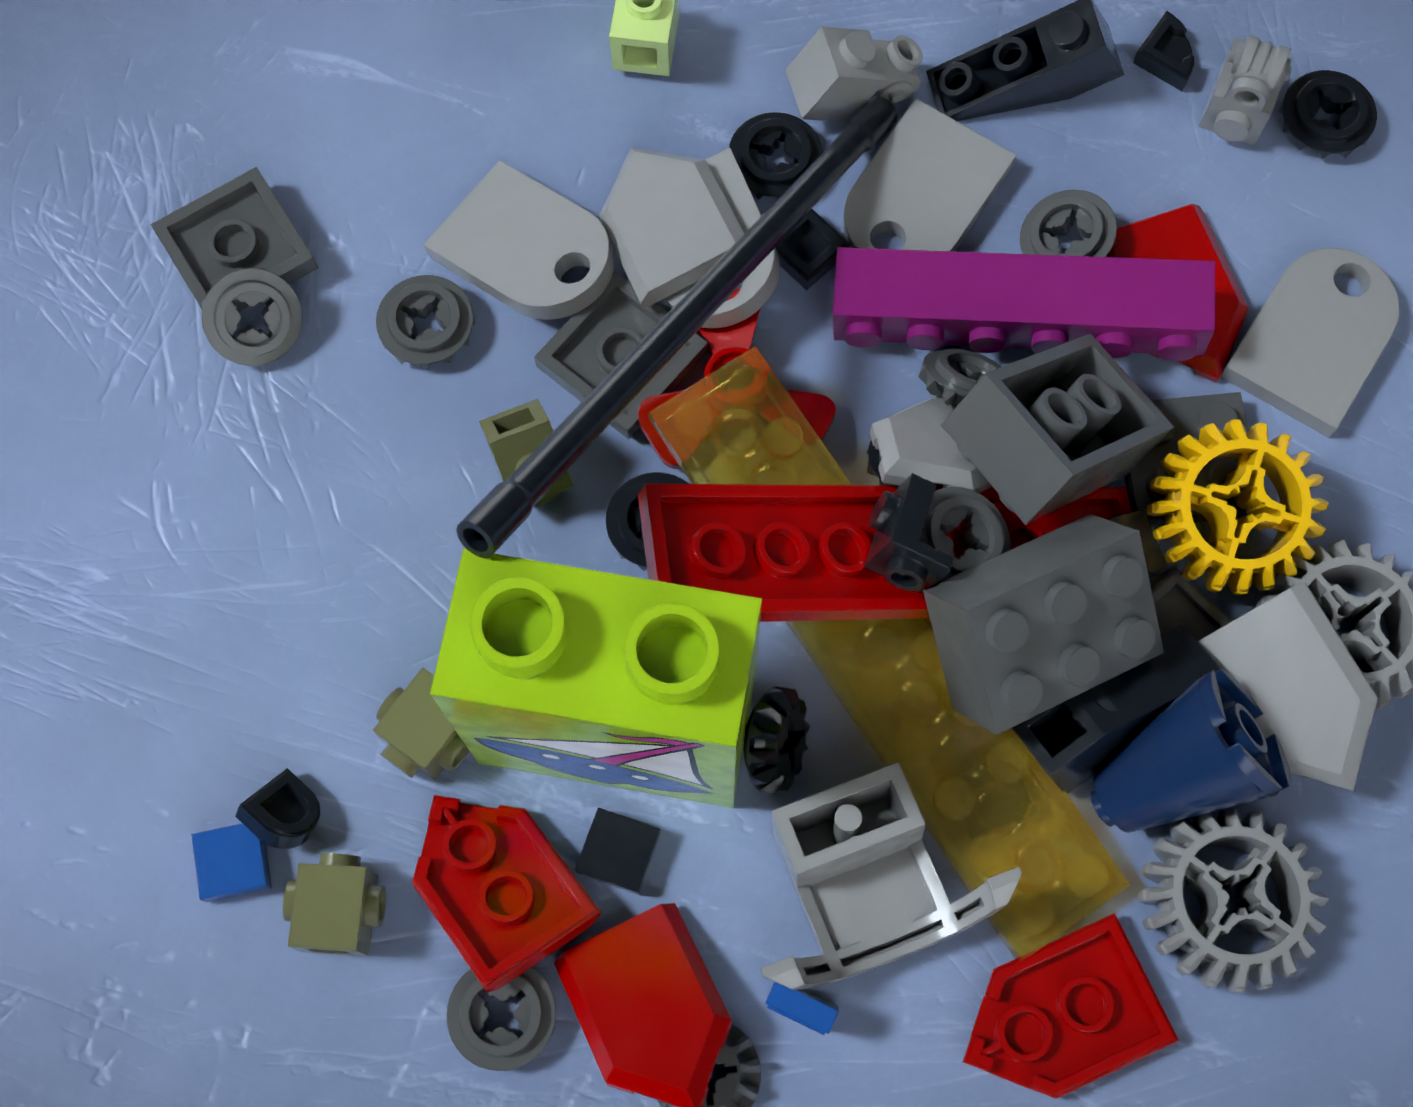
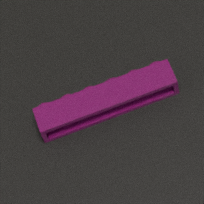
[833,247,1215,361]

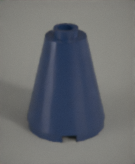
[1090,669,1291,833]

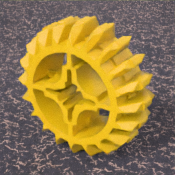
[1146,419,1329,595]

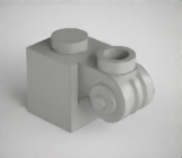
[785,26,923,122]
[1198,35,1292,146]

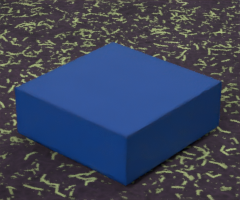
[191,823,272,902]
[765,982,839,1035]

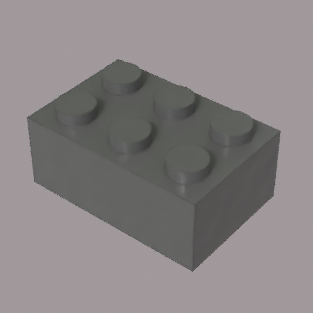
[941,334,1174,525]
[923,514,1164,735]

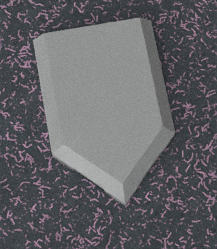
[599,147,744,309]
[869,395,992,493]
[1198,582,1378,791]

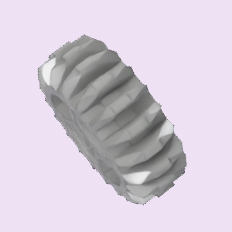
[1256,539,1413,711]
[1138,806,1329,993]

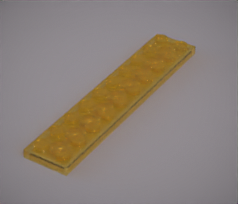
[649,346,1130,960]

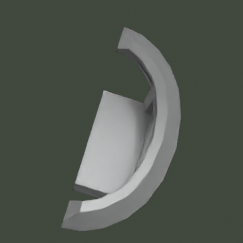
[760,762,1022,990]

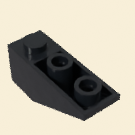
[926,0,1125,121]
[1012,624,1221,796]

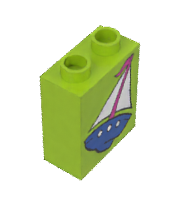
[430,548,762,808]

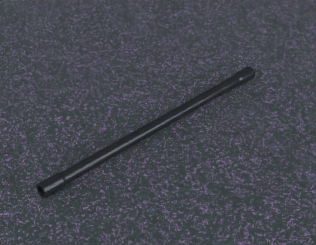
[456,97,897,558]

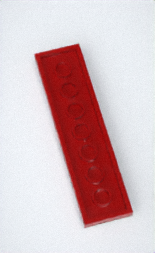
[638,484,1131,622]

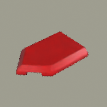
[1107,204,1249,383]
[412,795,601,993]
[554,903,733,1107]
[962,913,1179,1099]

